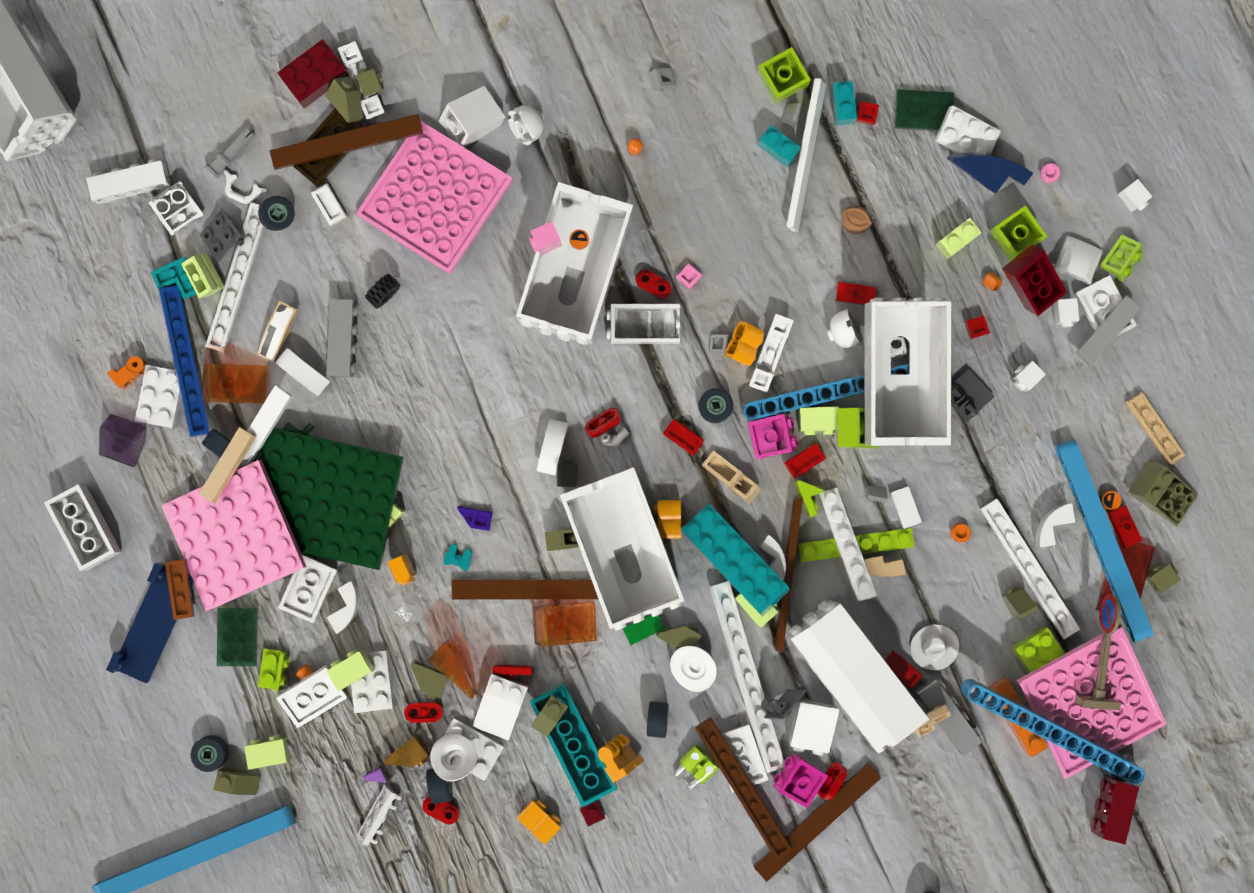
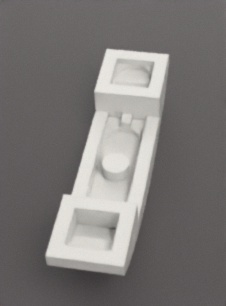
[338,41,385,120]
[749,314,794,392]

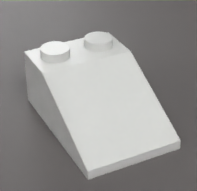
[473,673,529,740]

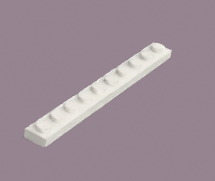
[709,581,784,773]

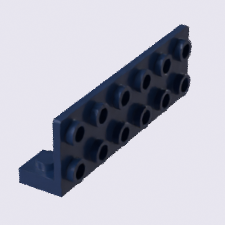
[106,562,194,683]

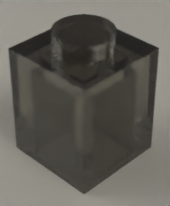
[557,460,578,488]

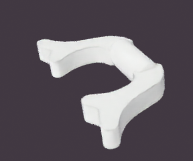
[224,170,268,205]

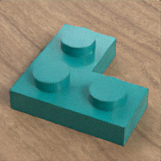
[151,256,197,300]

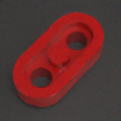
[636,270,671,299]
[585,408,622,438]
[404,702,443,723]
[817,762,847,800]
[422,796,460,825]

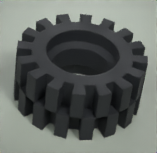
[365,274,401,309]

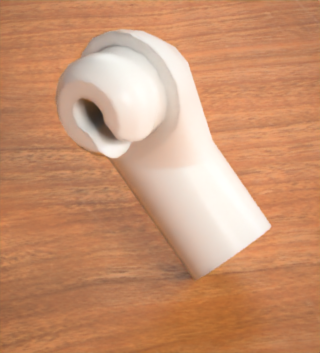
[601,428,630,447]

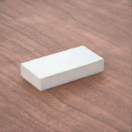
[311,184,347,226]
[890,486,922,529]

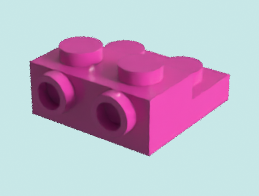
[748,414,798,459]
[773,753,828,808]

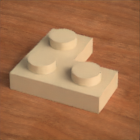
[915,704,951,738]

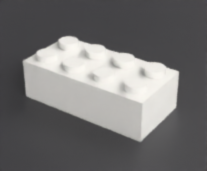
[44,484,122,571]

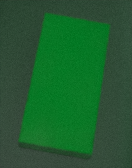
[622,614,665,646]

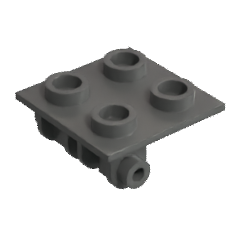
[200,208,245,262]
[951,369,995,422]
[761,689,806,720]

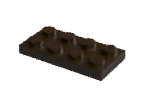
[293,108,363,188]

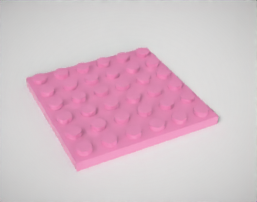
[356,120,514,275]
[162,460,307,611]
[1017,625,1167,779]

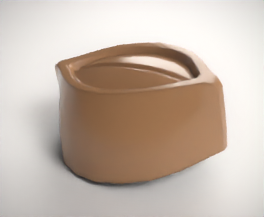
[842,206,872,234]

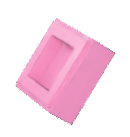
[676,262,703,290]

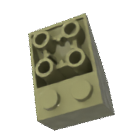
[1128,460,1198,526]

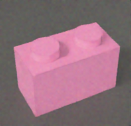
[529,221,562,256]

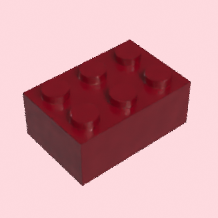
[277,39,349,109]
[1002,244,1067,316]
[1090,775,1139,845]

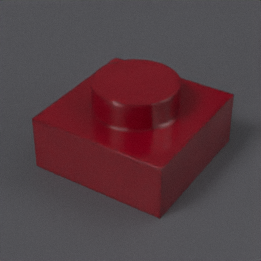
[580,800,605,827]

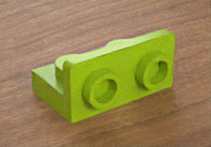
[1100,234,1144,282]
[258,648,290,691]

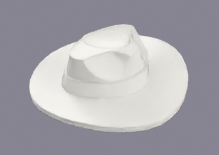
[910,624,959,670]
[670,646,717,692]
[430,734,478,781]

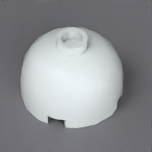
[508,105,544,145]
[827,309,862,348]

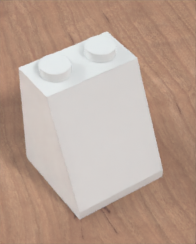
[439,86,505,148]
[789,699,839,755]

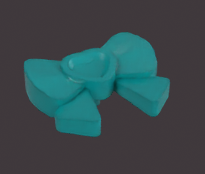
[443,544,472,571]

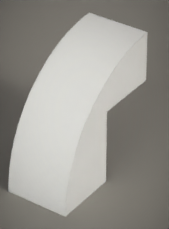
[275,348,330,396]
[537,419,568,475]
[1035,503,1075,547]
[759,535,786,580]
[327,580,359,634]

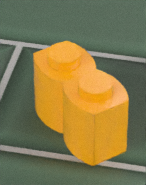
[725,321,764,366]
[654,500,681,539]
[387,554,417,585]
[517,799,561,844]

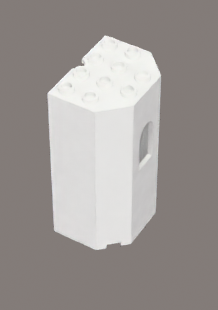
[0,0,77,161]
[516,182,633,345]
[865,298,951,446]
[560,467,684,631]
[787,600,929,753]

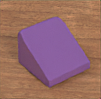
[363,766,389,782]

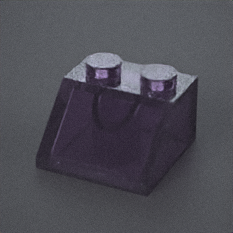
[99,414,147,468]

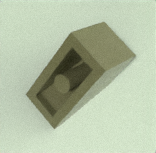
[326,77,363,123]
[545,529,579,551]
[1001,586,1038,619]
[656,624,702,649]
[411,661,450,700]
[531,693,569,737]
[213,767,261,795]

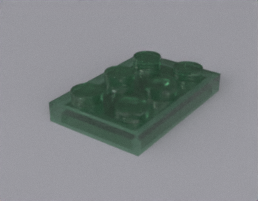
[895,89,954,131]
[217,608,258,666]

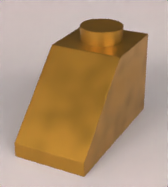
[383,735,430,768]

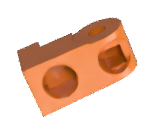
[107,356,147,390]

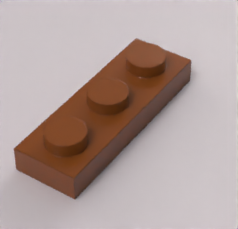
[165,559,195,620]

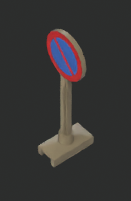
[1075,594,1121,710]

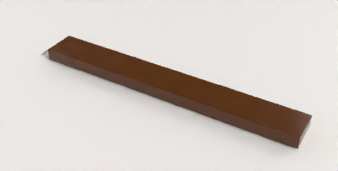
[269,114,423,170]
[774,497,803,652]
[452,580,599,600]
[695,717,793,860]
[753,762,881,882]

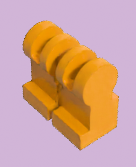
[598,734,645,783]

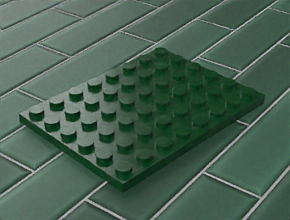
[252,428,404,570]

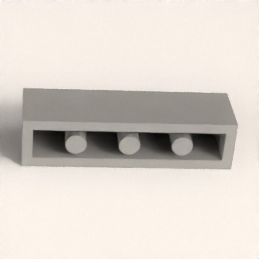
[326,299,359,378]
[914,677,983,756]

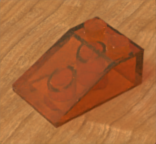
[203,363,266,404]
[533,602,597,647]
[428,640,478,699]

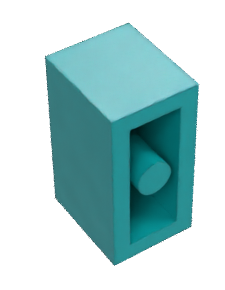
[831,81,857,126]
[758,125,801,168]

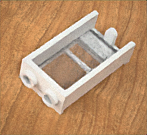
[607,304,680,344]

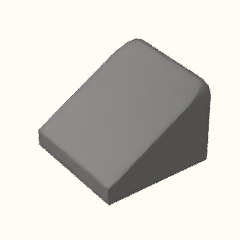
[649,67,676,91]
[781,103,802,126]
[709,334,732,355]
[865,485,888,503]

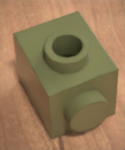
[356,68,384,99]
[1145,563,1181,593]

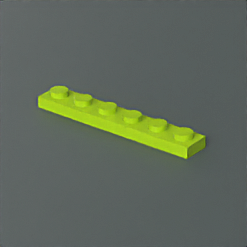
[797,528,915,563]

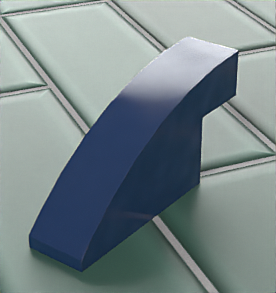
[947,153,1033,194]

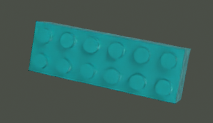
[681,504,790,616]
[530,682,617,807]

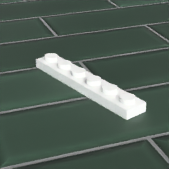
[818,488,877,602]

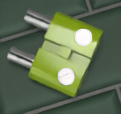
[674,744,719,790]

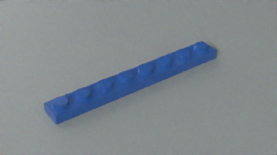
[158,286,210,438]

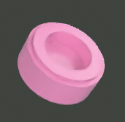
[1040,163,1060,183]

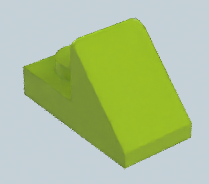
[794,480,824,518]

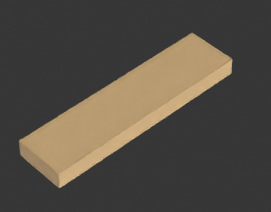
[1125,391,1186,466]
[199,427,256,504]

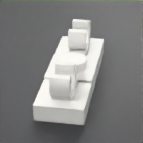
[356,784,401,846]

